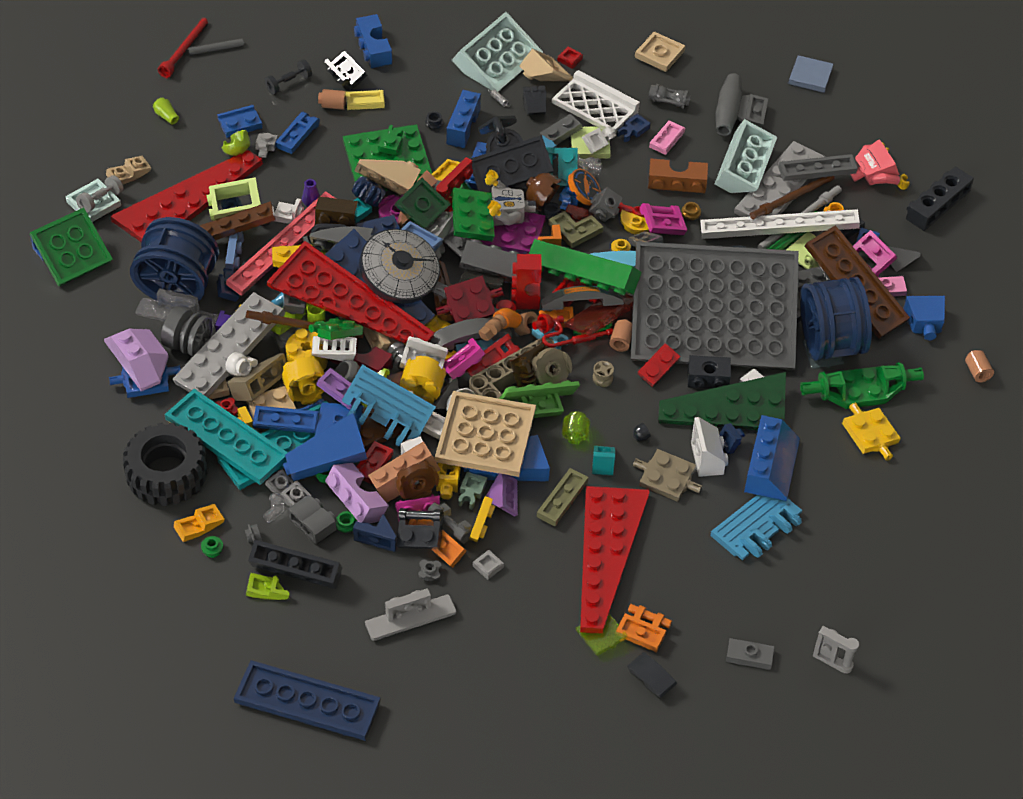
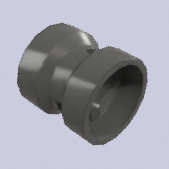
[387,341,406,370]

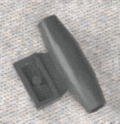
[716,73,768,136]

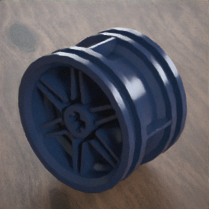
[130,217,219,306]
[800,277,872,360]

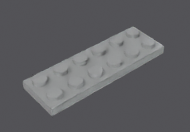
[734,141,825,217]
[173,292,285,398]

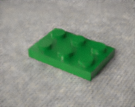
[452,187,495,242]

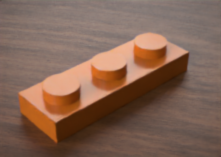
[408,509,467,567]

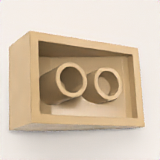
[355,159,421,196]

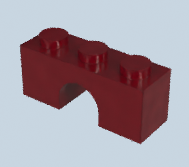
[328,336,393,373]

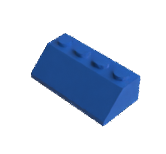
[744,415,800,501]

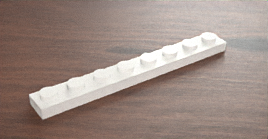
[701,209,860,239]

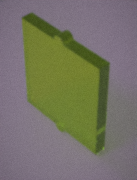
[575,614,628,656]

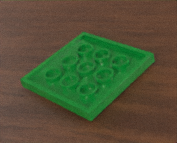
[343,124,432,191]

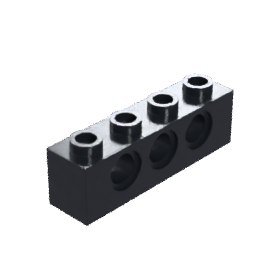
[906,166,974,231]
[248,540,343,589]

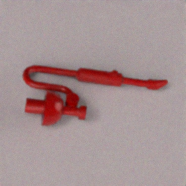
[532,313,613,348]

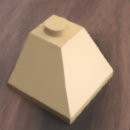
[520,48,573,82]

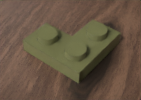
[548,211,603,248]

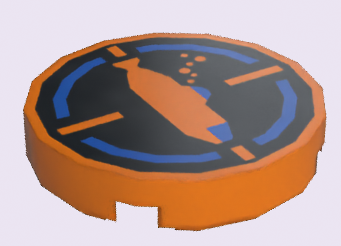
[568,168,601,206]

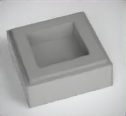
[473,550,504,580]

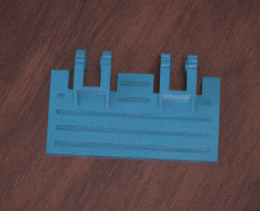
[341,364,436,446]
[711,495,802,560]

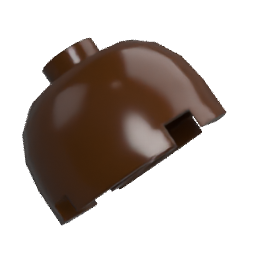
[525,173,562,212]

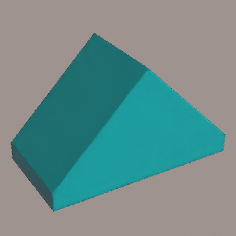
[592,446,615,475]

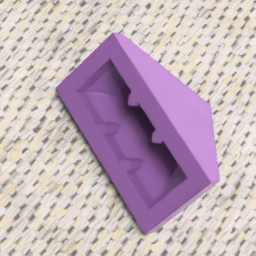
[486,474,518,517]

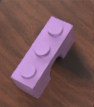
[325,463,389,523]

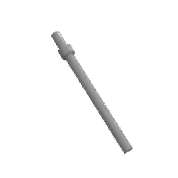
[758,186,842,249]

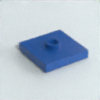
[315,402,364,436]

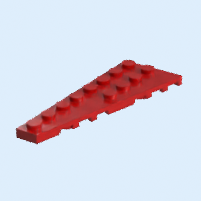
[111,150,262,242]
[267,241,435,344]
[580,486,649,634]

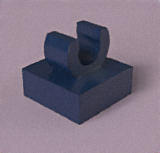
[719,423,745,454]

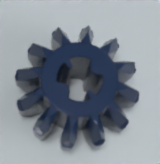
[352,176,386,206]

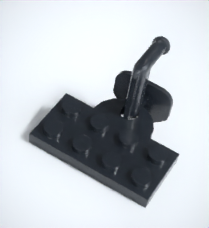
[470,116,554,193]

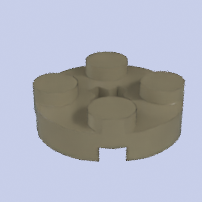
[532,348,572,385]

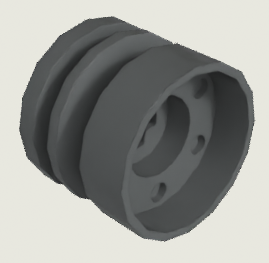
[161,306,213,357]

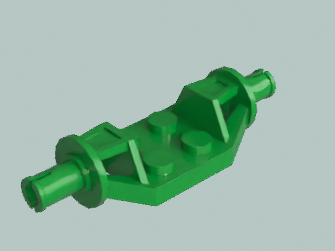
[800,362,924,409]

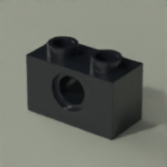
[687,355,731,389]

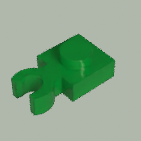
[378,125,403,155]

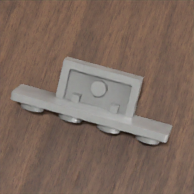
[365,588,456,641]

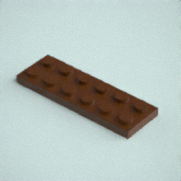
[804,225,910,339]

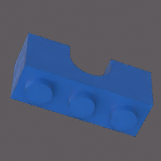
[354,14,392,68]
[447,90,481,148]

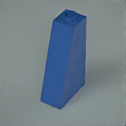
[283,413,367,481]
[462,435,550,481]

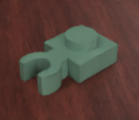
[459,472,487,510]

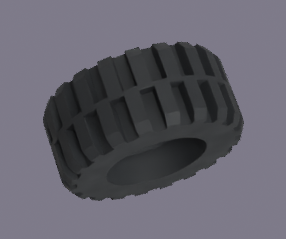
[123,423,208,506]

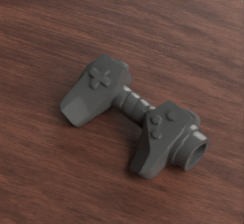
[428,503,472,545]

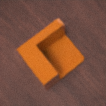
[537,225,562,246]

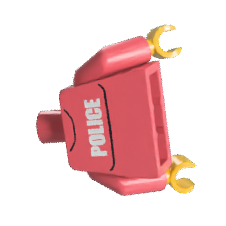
[850,139,910,190]

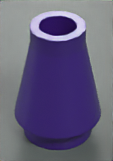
[301,179,320,207]

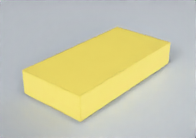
[346,90,385,110]

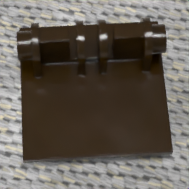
[509,343,553,388]

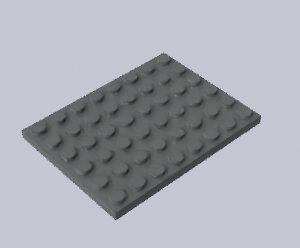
[631,242,799,370]

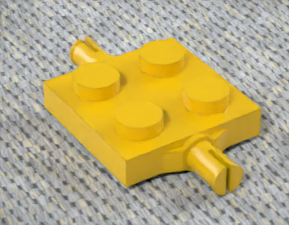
[842,403,900,461]

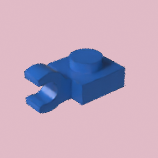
[559,186,580,210]

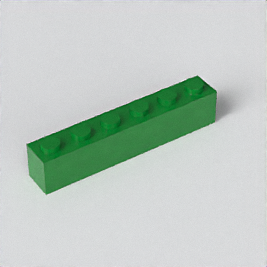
[529,239,642,296]

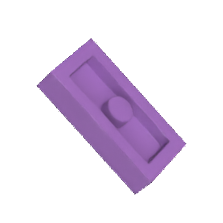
[316,368,356,410]

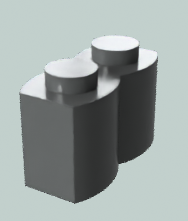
[288,495,337,544]

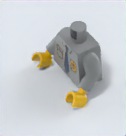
[485,170,536,226]

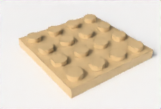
[435,391,536,477]

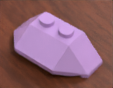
[104,329,168,391]

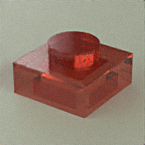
[566,204,589,220]

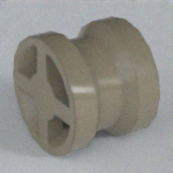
[593,361,614,387]

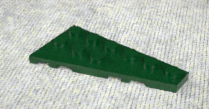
[658,372,786,430]

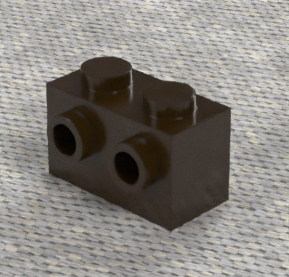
[315,196,358,227]

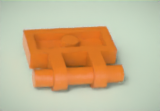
[616,604,672,652]

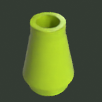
[153,97,179,125]

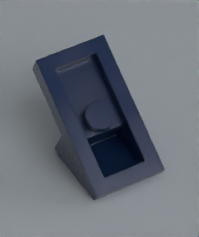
[353,514,396,552]

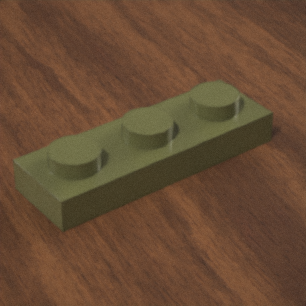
[537,468,588,526]

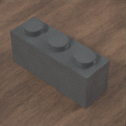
[459,239,520,283]

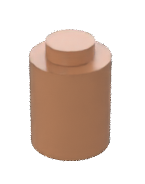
[318,89,346,110]
[609,320,632,352]
[965,350,994,382]

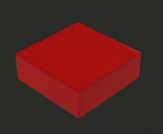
[557,47,583,69]

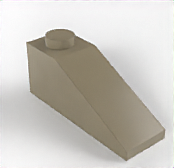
[227,353,287,401]

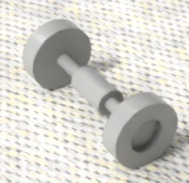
[76,175,123,213]

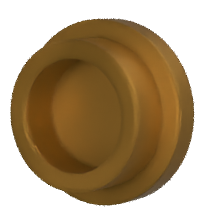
[681,202,701,220]

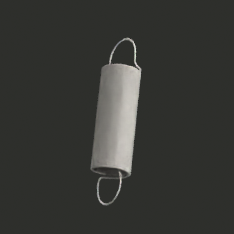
[488,89,510,107]

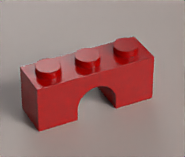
[511,254,542,309]

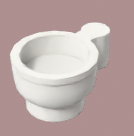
[226,352,258,376]

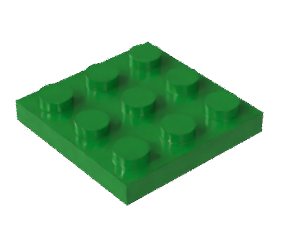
[30,208,113,287]

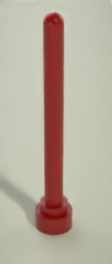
[158,18,208,78]

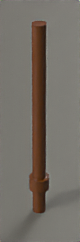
[750,176,835,220]
[246,310,364,339]

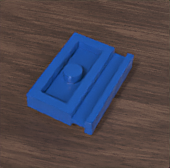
[217,105,262,138]

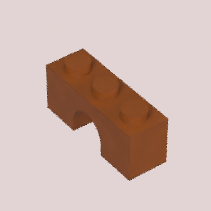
[648,159,708,193]

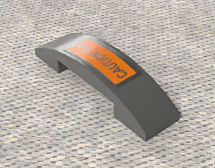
[541,286,624,311]

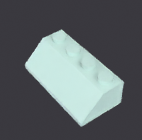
[714,119,777,193]

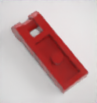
[436,157,473,202]
[466,334,520,378]

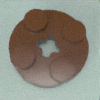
[396,460,439,500]

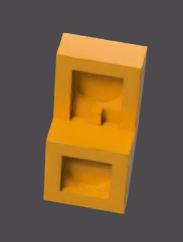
[174,504,225,542]

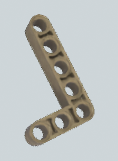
[469,338,554,399]

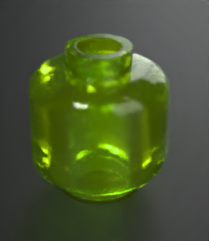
[561,411,590,444]

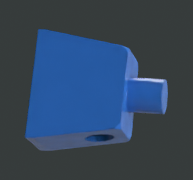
[903,296,945,340]

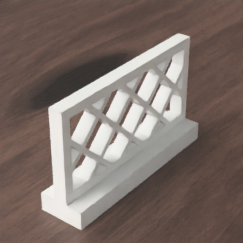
[552,70,640,133]

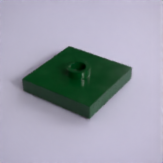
[395,177,450,230]

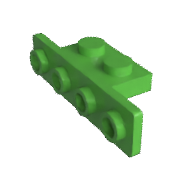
[499,380,580,418]

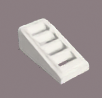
[312,336,357,361]

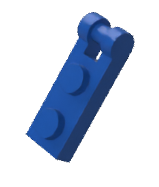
[275,112,320,154]

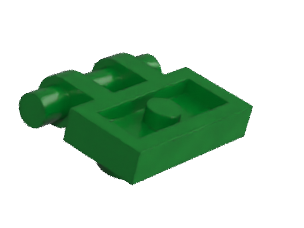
[309,318,363,340]

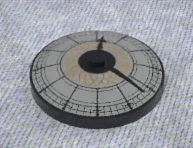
[359,229,440,304]

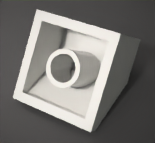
[691,417,728,477]

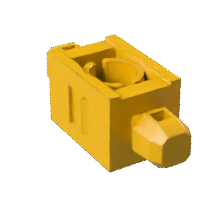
[436,463,460,499]

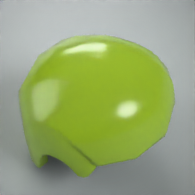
[222,130,250,156]

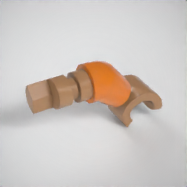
[479,308,538,341]

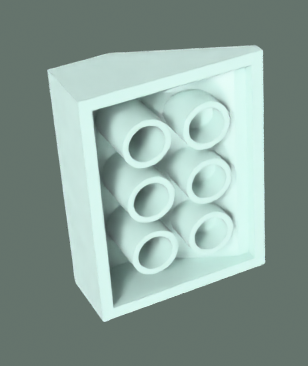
[452,12,543,92]

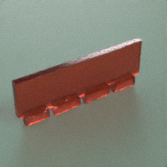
[564,294,634,336]

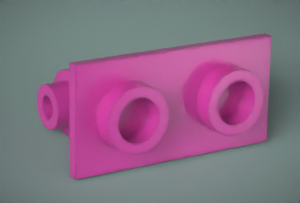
[395,495,440,522]

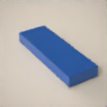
[253,406,319,433]

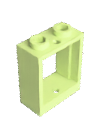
[207,177,261,221]

